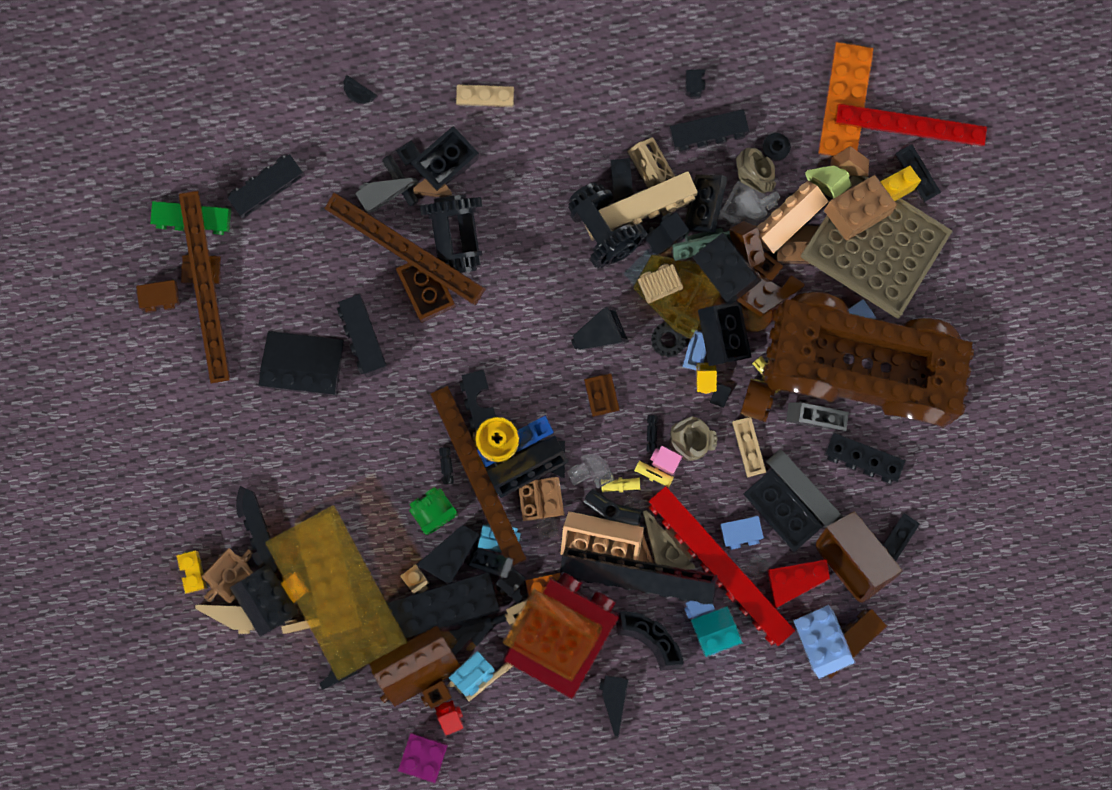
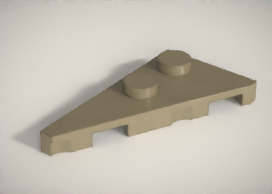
[642,510,695,570]

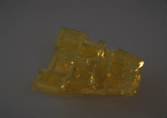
[633,255,720,339]

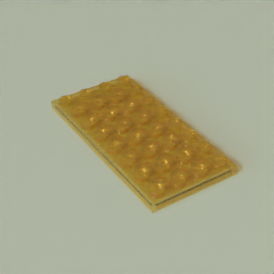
[265,505,407,680]

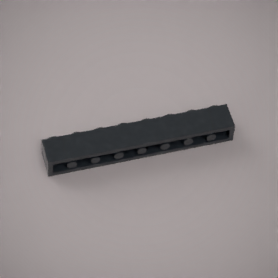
[560,547,718,605]

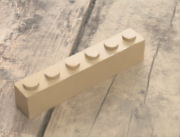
[584,171,697,241]

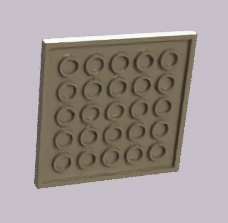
[800,176,952,319]

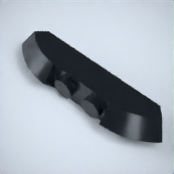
[236,486,280,574]

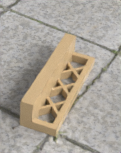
[628,138,689,216]

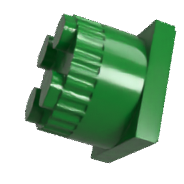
[409,487,458,536]

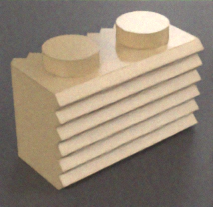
[638,264,683,304]

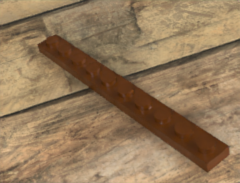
[179,191,230,384]
[324,193,486,305]
[430,386,526,567]

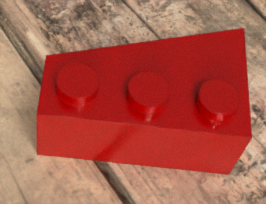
[767,560,830,608]

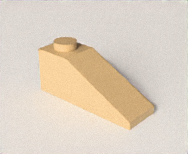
[195,605,255,634]

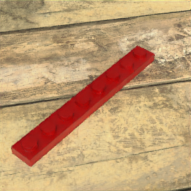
[835,104,987,146]

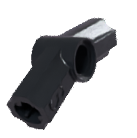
[583,488,642,526]

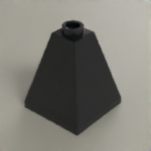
[571,306,629,350]

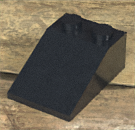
[411,126,479,191]

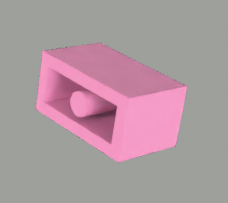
[650,446,682,476]

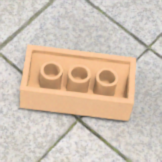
[758,181,829,253]
[560,511,644,560]

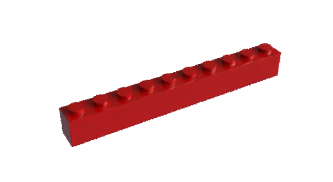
[648,486,795,646]

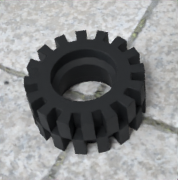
[651,322,686,357]

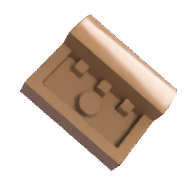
[519,477,564,521]

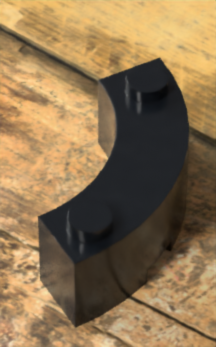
[616,611,684,671]

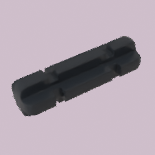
[646,415,658,452]
[439,447,454,485]

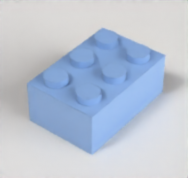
[794,605,855,678]

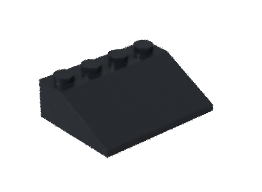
[258,331,344,397]

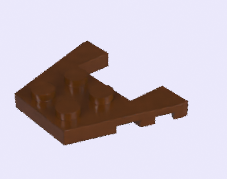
[737,270,805,317]

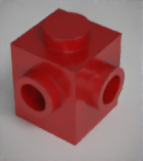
[435,700,463,736]

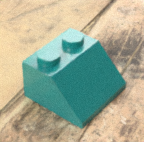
[691,607,742,657]

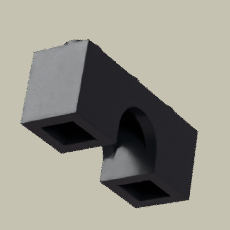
[459,370,496,432]

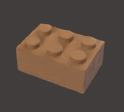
[824,175,897,241]

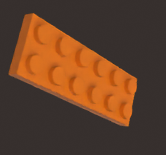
[818,42,874,156]

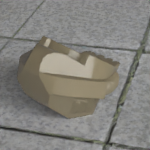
[736,148,776,193]
[670,416,717,461]

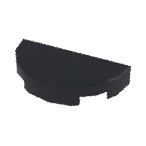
[343,75,378,104]

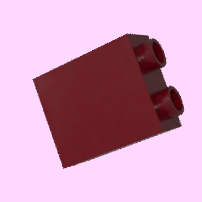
[504,572,619,699]

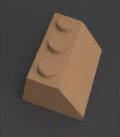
[775,226,819,264]

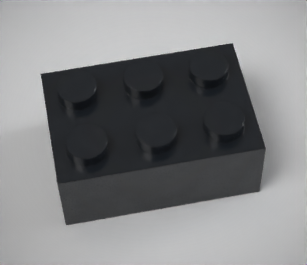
[693,233,762,304]
[698,302,752,366]
[230,564,299,637]

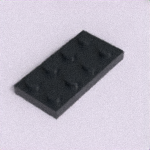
[743,469,823,552]

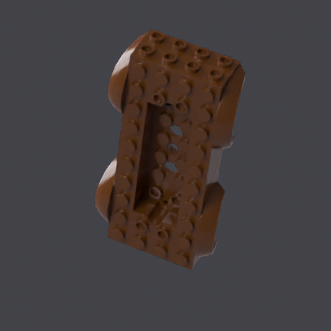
[763,292,974,429]

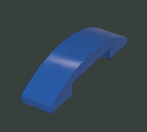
[477,416,554,467]

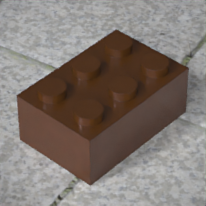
[396,252,456,323]

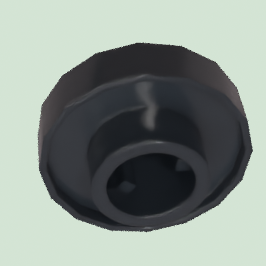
[762,133,791,161]

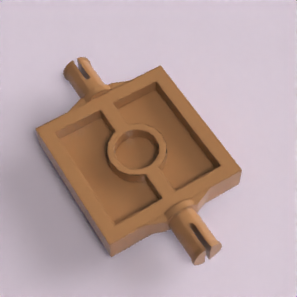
[201,548,253,603]

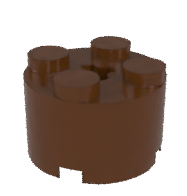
[740,378,776,422]

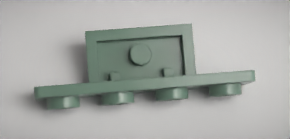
[673,228,731,261]

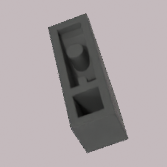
[355,178,419,213]
[786,402,849,431]

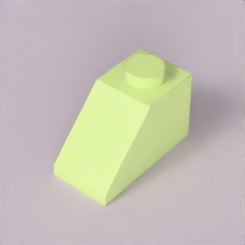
[805,165,852,199]

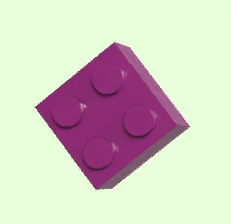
[398,733,448,783]

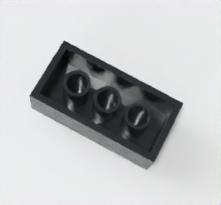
[336,294,388,378]

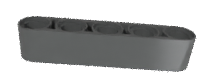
[766,449,843,528]

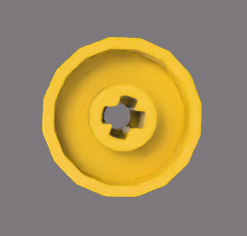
[476,417,519,462]

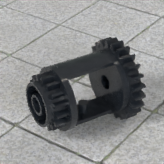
[568,183,647,269]
[420,194,483,273]

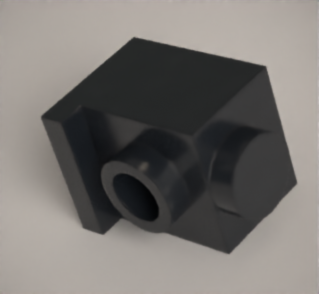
[685,69,705,99]

